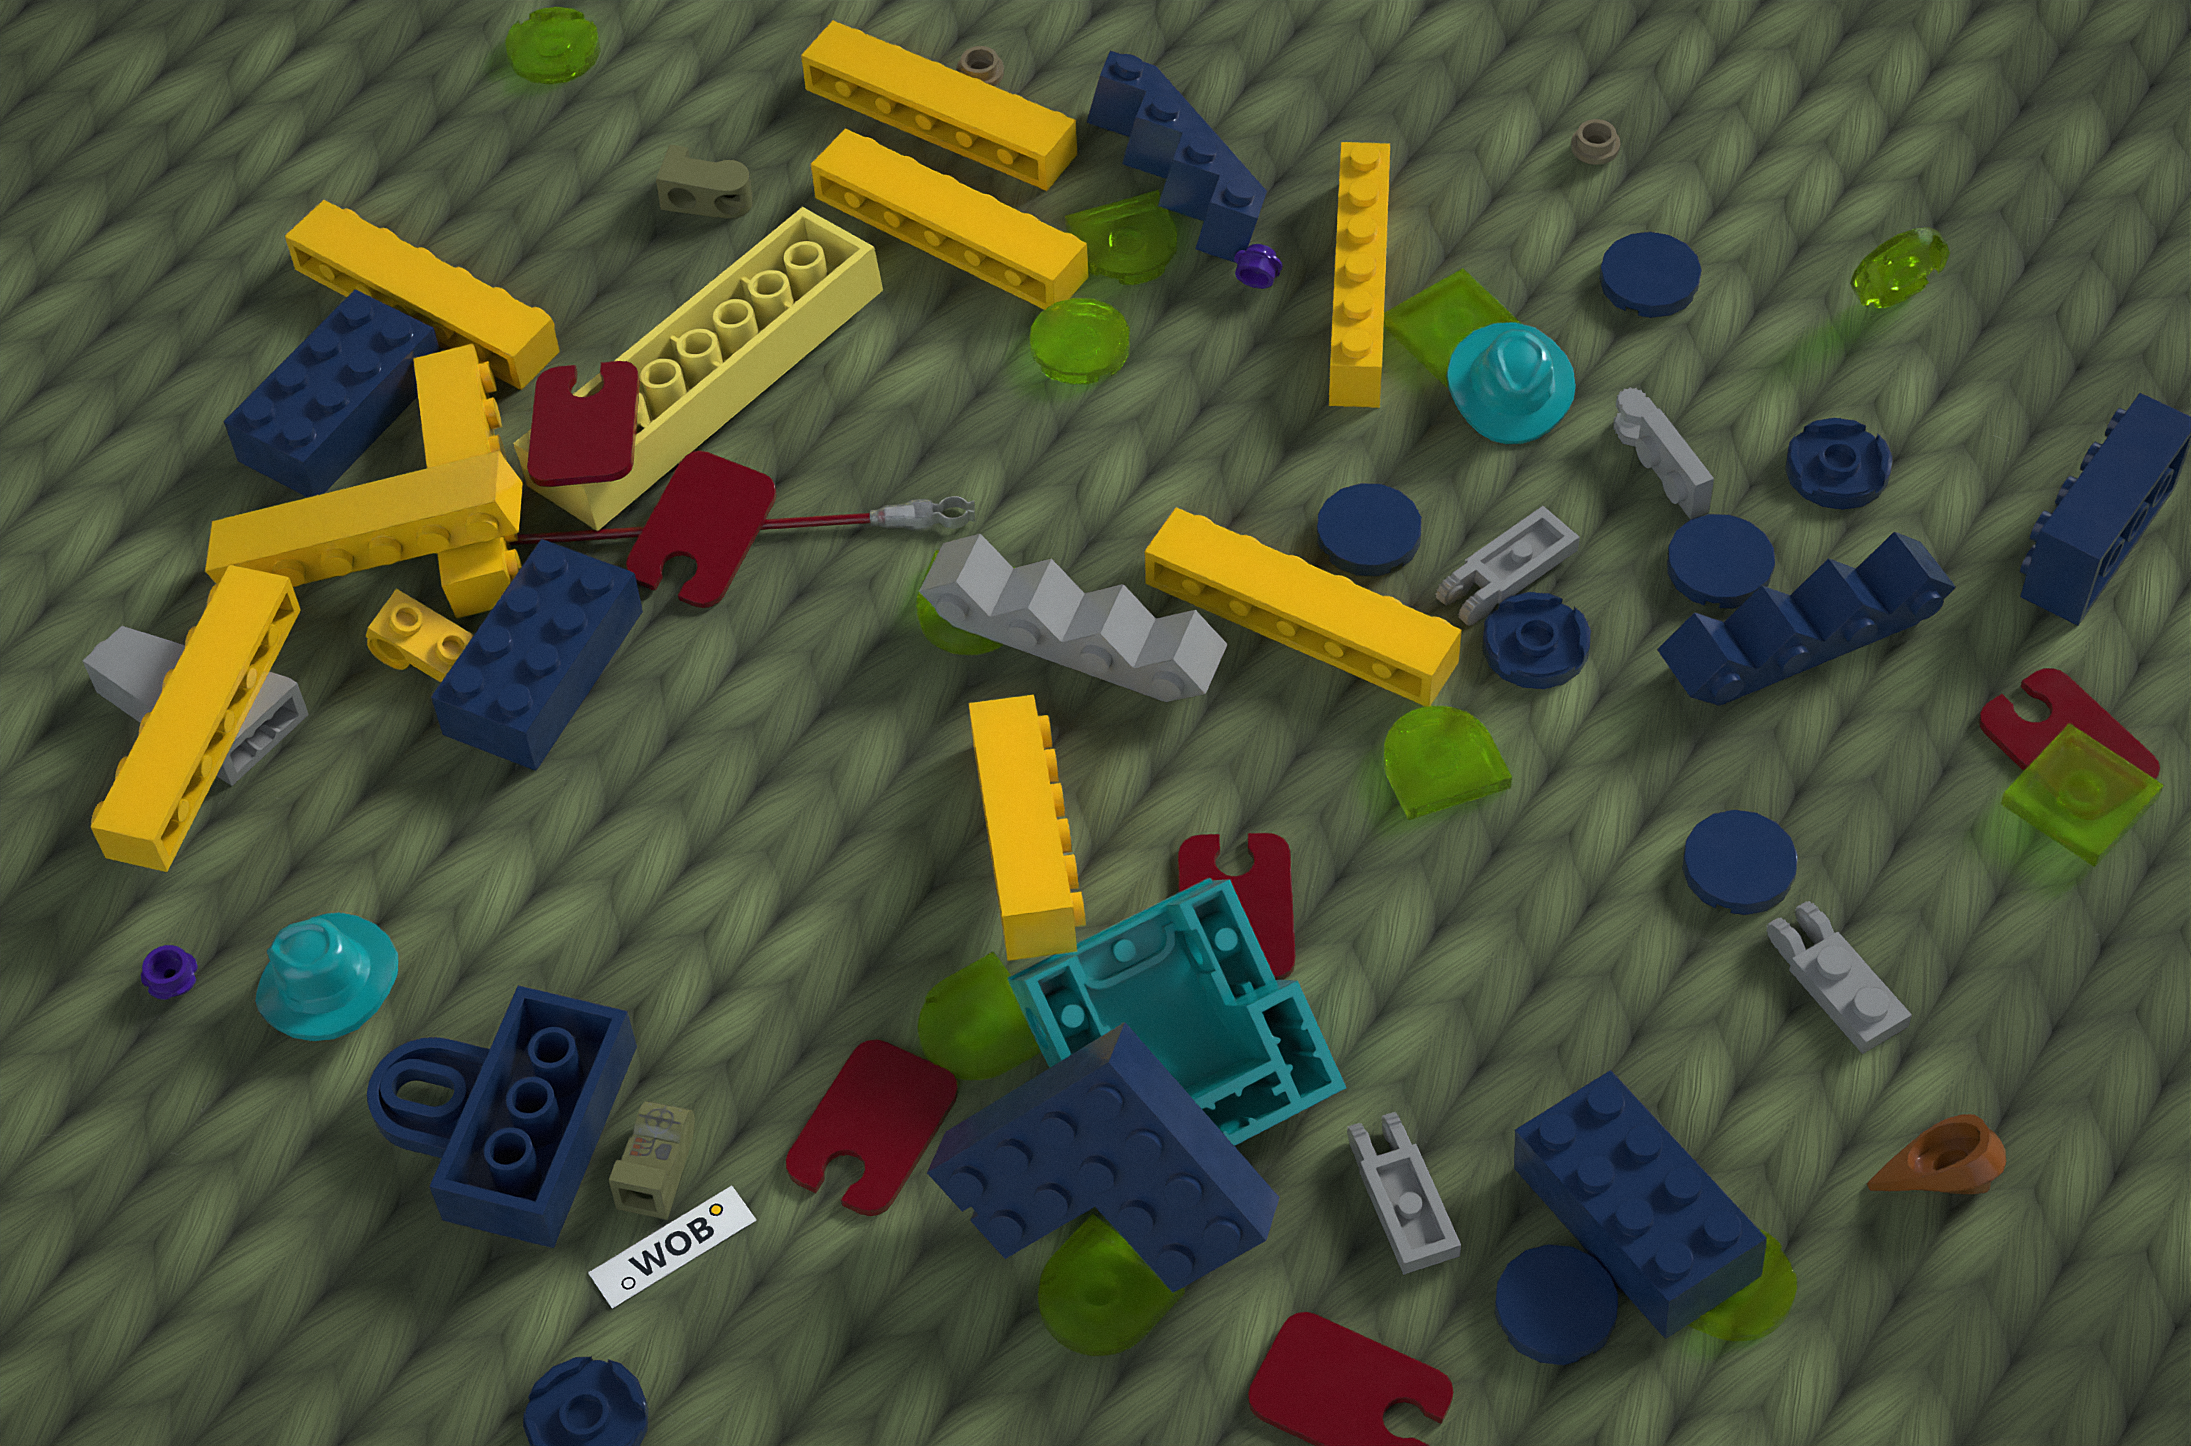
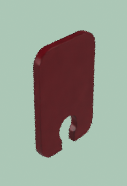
[527,361,640,487]
[626,451,777,608]
[1979,668,2160,823]
[1178,833,1296,980]
[786,1039,958,1216]
[1248,1312,1454,1446]

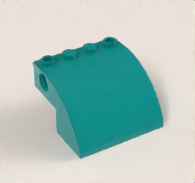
[1007,878,1346,1146]

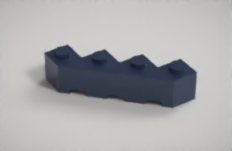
[1086,51,1267,263]
[1657,532,1956,706]

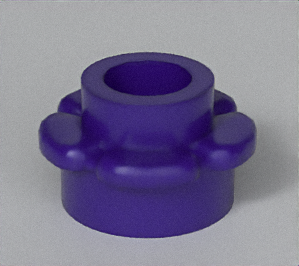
[1234,244,1283,289]
[141,945,198,1000]

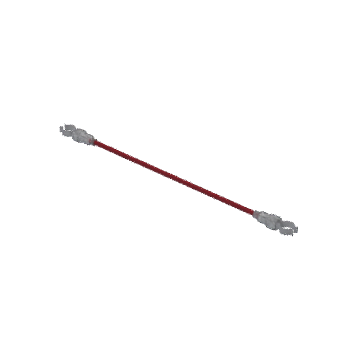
[510,496,975,545]

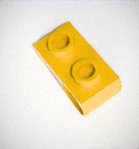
[365,588,474,682]

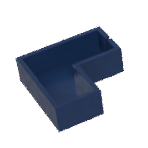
[927,1022,1280,1293]

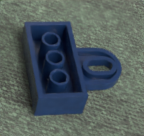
[367,985,637,1248]

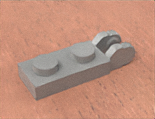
[1613,387,1714,520]
[1435,506,1580,626]
[1766,901,1912,1054]
[1347,1112,1461,1275]

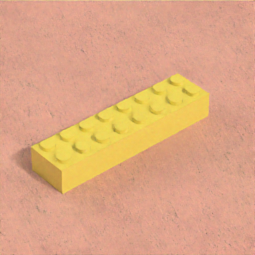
[513,207,883,531]

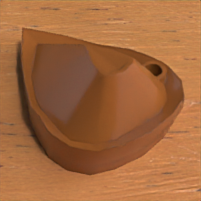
[1867,1114,2006,1194]

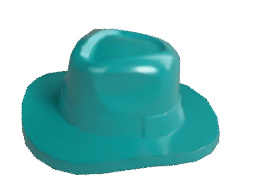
[1446,322,1576,444]
[255,912,398,1041]

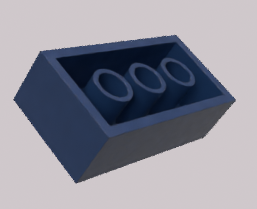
[223,289,440,498]
[2020,393,2191,626]
[431,539,643,771]
[1514,1070,1767,1339]

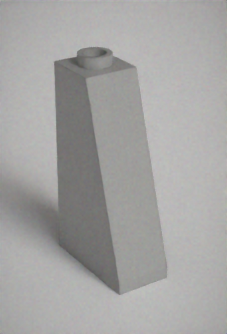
[83,626,309,786]

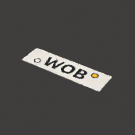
[588,1186,756,1309]

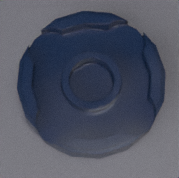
[1599,232,1702,318]
[1785,418,1892,510]
[1317,483,1422,576]
[1667,514,1775,609]
[1482,592,1591,689]
[1682,810,1798,915]
[1494,1244,1618,1365]
[523,1356,649,1446]

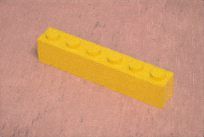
[801,20,1077,191]
[811,128,1089,315]
[1329,142,1390,408]
[285,200,560,390]
[413,344,522,619]
[205,451,523,587]
[1144,507,1462,708]
[91,565,301,872]
[968,695,1086,961]

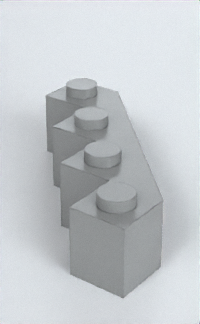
[919,534,1227,702]

